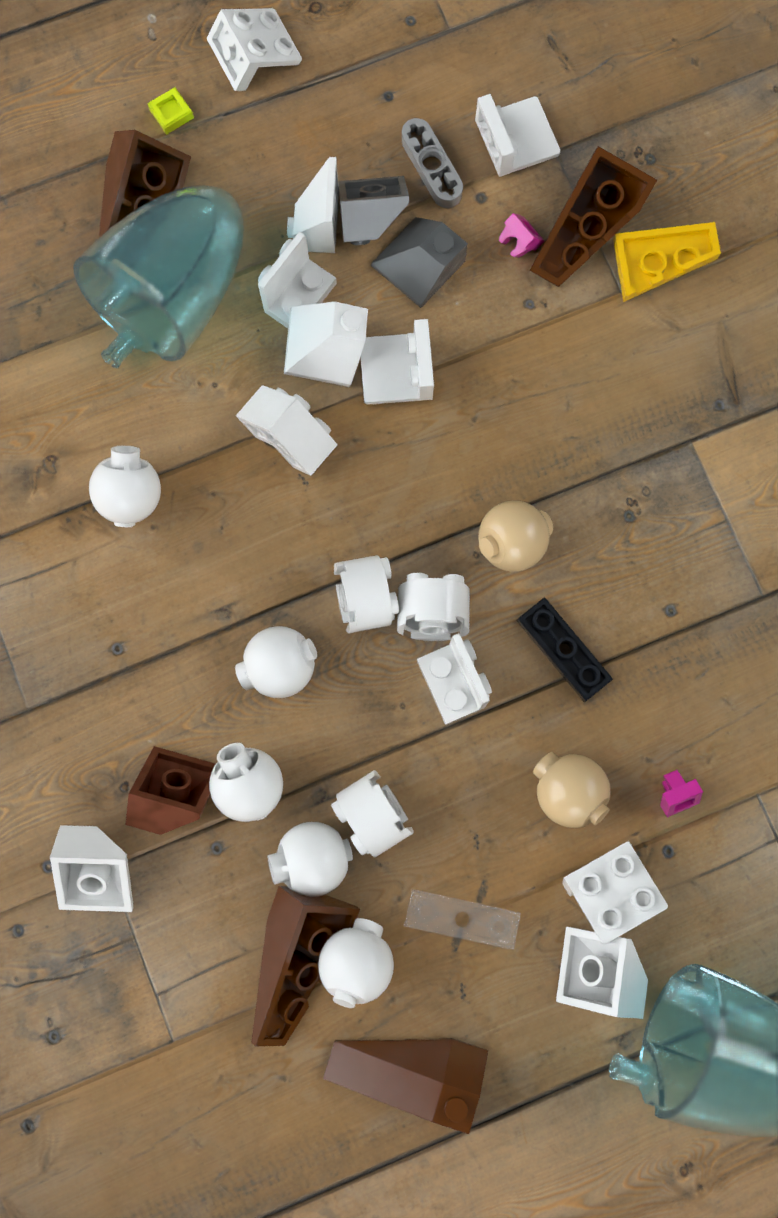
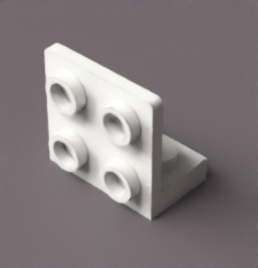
[207,8,302,91]
[475,94,560,177]
[258,232,337,328]
[360,319,434,405]
[417,633,492,725]
[562,841,668,944]

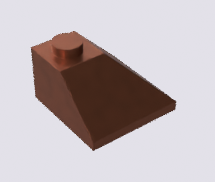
[125,746,215,835]

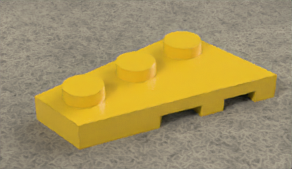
[613,222,721,302]

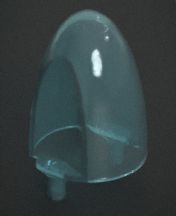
[73,185,244,369]
[609,964,778,1137]

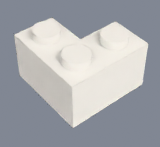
[236,385,338,476]

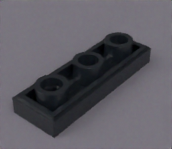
[517,597,613,703]

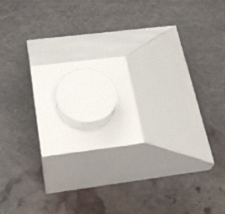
[287,157,339,253]
[284,302,368,387]
[50,825,133,912]
[556,927,648,1019]

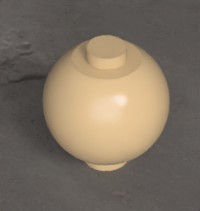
[478,501,553,572]
[533,752,611,828]

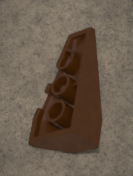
[96,129,191,275]
[529,146,657,287]
[251,886,360,1047]
[323,1038,488,1134]

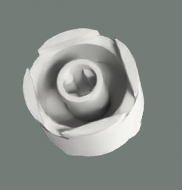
[334,555,399,633]
[397,573,470,641]
[331,770,414,857]

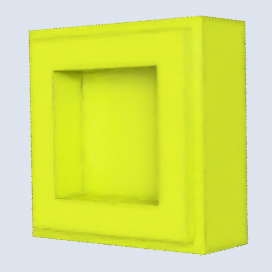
[147,87,194,135]

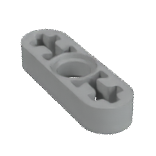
[402,118,463,208]

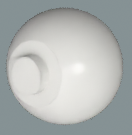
[89,446,161,528]
[235,626,317,698]
[209,743,283,822]
[267,822,353,897]
[318,918,394,1008]

